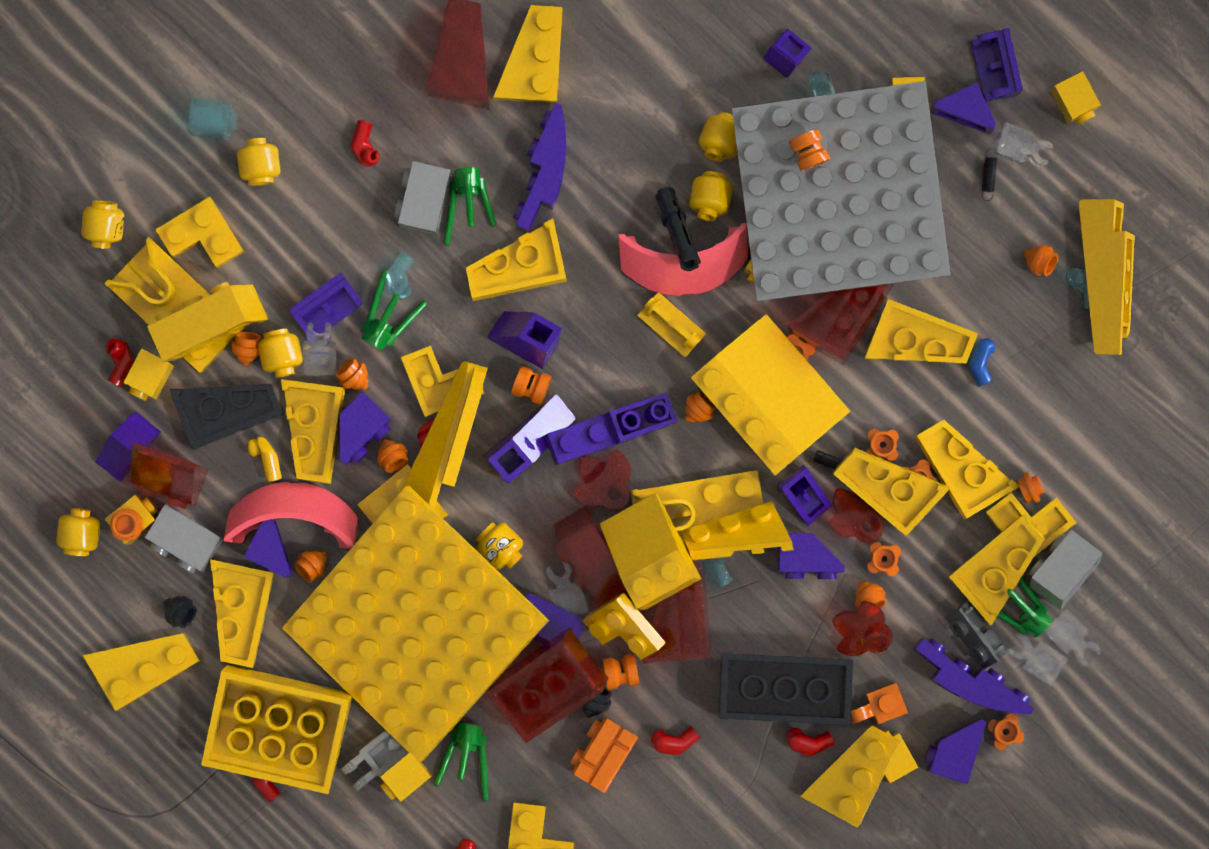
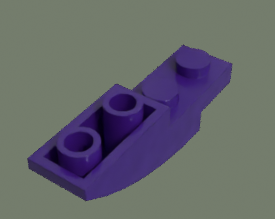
[513,103,566,233]
[544,392,677,466]
[913,638,1034,714]

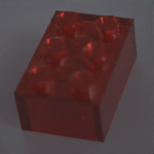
[486,628,609,743]

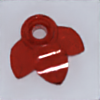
[573,449,631,510]
[828,488,884,543]
[832,601,893,656]

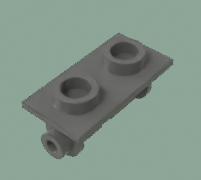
[945,601,1007,669]

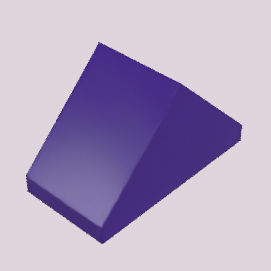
[930,83,996,135]
[95,412,161,482]
[776,465,832,526]
[244,519,294,578]

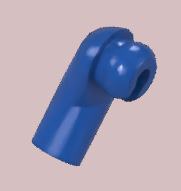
[967,338,996,387]

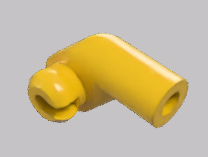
[247,437,282,481]

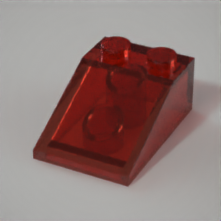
[130,442,209,509]

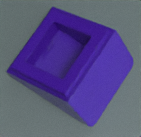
[764,28,812,77]

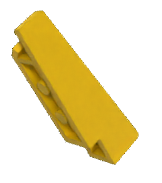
[1079,199,1135,355]
[401,361,488,509]

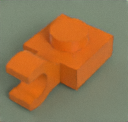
[851,683,908,725]

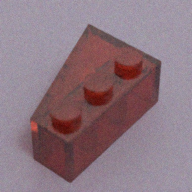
[426,0,490,110]
[787,283,894,366]
[554,505,635,610]
[643,560,712,663]

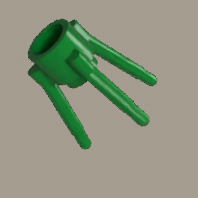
[444,167,496,246]
[361,269,427,351]
[997,576,1053,638]
[434,723,489,802]

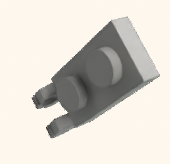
[340,730,409,791]

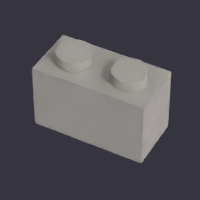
[394,161,452,236]
[145,504,224,574]
[1029,530,1103,611]

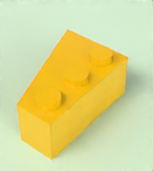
[147,282,269,362]

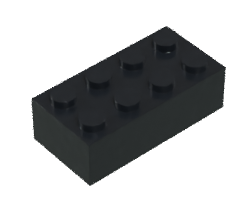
[718,653,853,725]

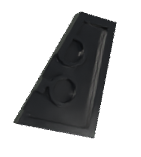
[169,384,284,450]

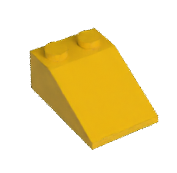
[600,493,702,610]

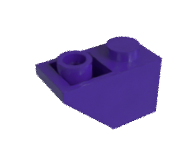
[487,311,562,369]
[340,391,392,466]
[778,533,845,579]

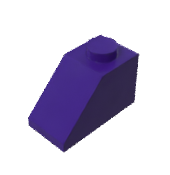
[924,719,987,784]

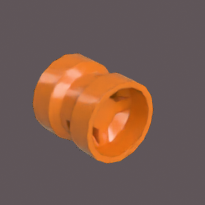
[788,129,831,172]
[511,365,552,406]
[602,653,640,690]

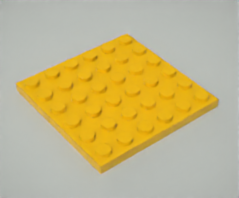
[282,486,549,763]

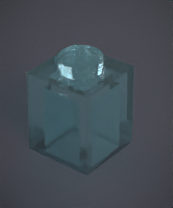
[188,99,237,140]

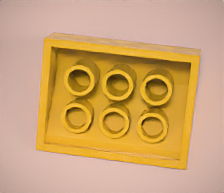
[691,314,850,476]
[201,664,352,794]

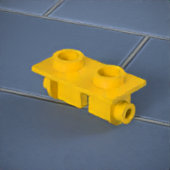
[637,292,706,358]

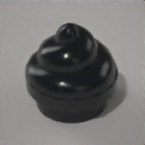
[163,596,197,628]
[580,683,612,718]

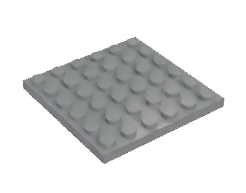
[732,81,951,301]

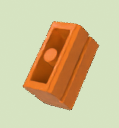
[569,717,638,793]

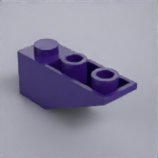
[482,393,576,484]

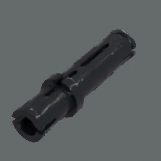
[655,187,701,271]

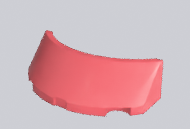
[618,223,748,297]
[224,482,358,549]

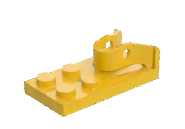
[104,237,245,374]
[631,470,763,548]

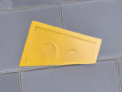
[493,5,563,103]
[466,218,567,301]
[864,299,978,363]
[281,379,345,484]
[914,420,1019,520]
[833,448,949,536]
[680,501,794,560]
[949,514,1045,626]
[210,559,275,668]
[83,633,201,711]
[800,726,901,827]

